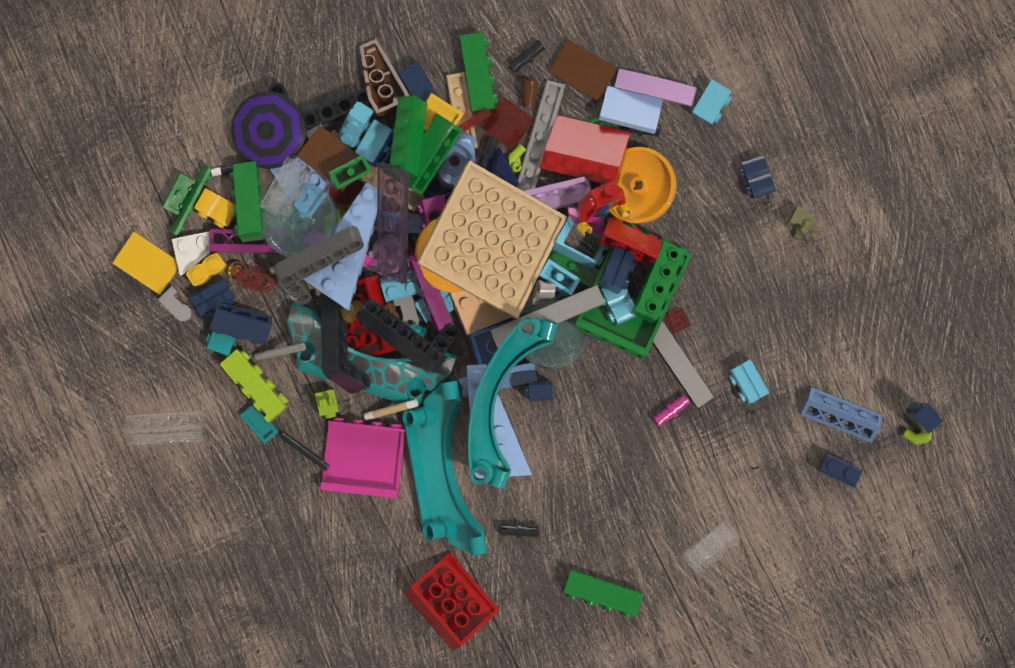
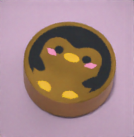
[227,262,247,281]

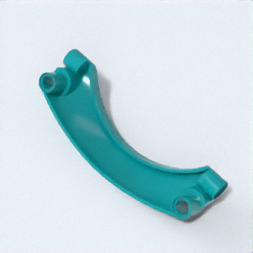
[468,317,559,489]

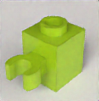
[315,389,340,419]

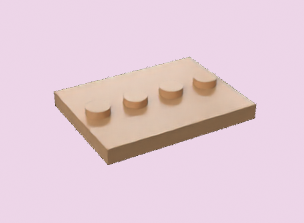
[449,291,536,335]

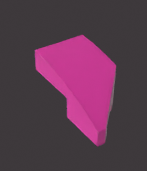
[568,208,604,234]

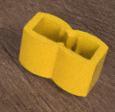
[194,188,236,229]
[186,253,228,287]

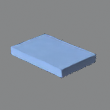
[599,86,663,134]

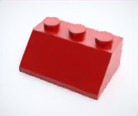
[597,218,662,266]

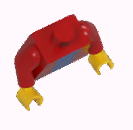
[577,181,632,236]

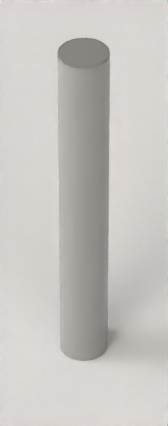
[254,343,306,360]

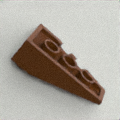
[359,39,410,117]

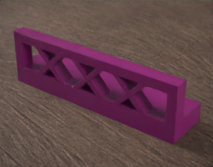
[210,229,287,254]
[405,253,452,330]

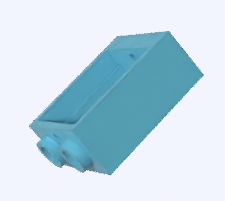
[552,216,609,270]

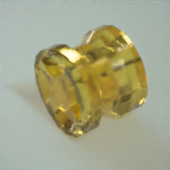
[341,300,362,323]

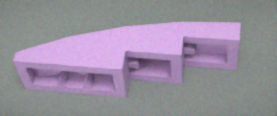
[615,69,697,107]

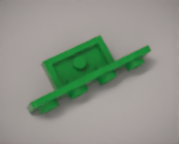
[161,164,212,236]

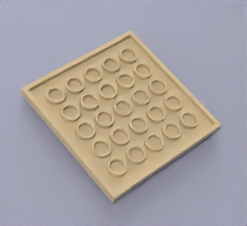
[416,160,567,319]

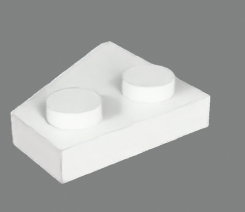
[171,231,211,276]

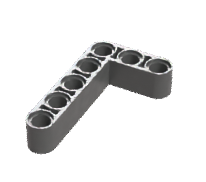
[274,226,364,305]

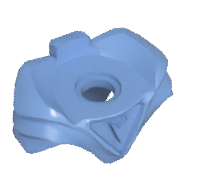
[437,132,477,189]

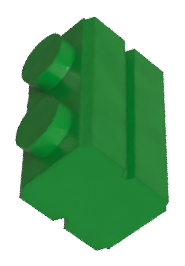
[327,155,372,190]

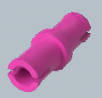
[653,394,691,427]

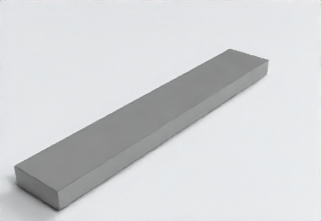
[516,80,565,191]
[490,285,605,348]
[653,321,714,408]

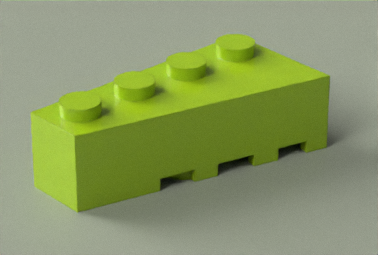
[220,349,289,423]

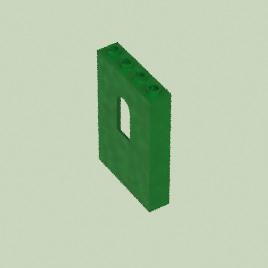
[573,222,692,360]

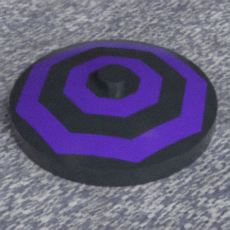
[231,91,307,169]

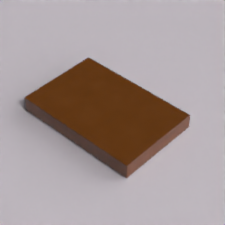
[549,39,618,102]
[297,125,359,191]

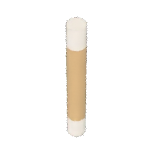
[364,399,418,421]

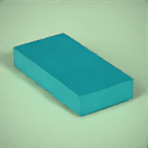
[240,404,279,444]

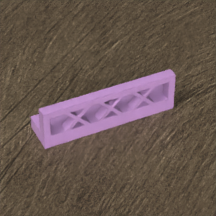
[523,177,592,209]

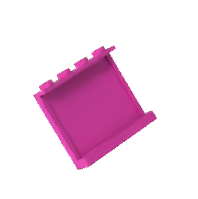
[320,417,405,498]

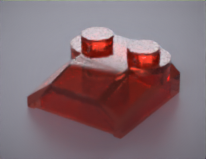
[482,98,535,151]

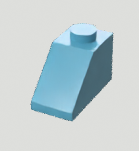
[539,259,580,297]

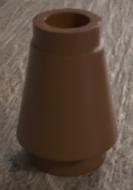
[521,80,540,108]

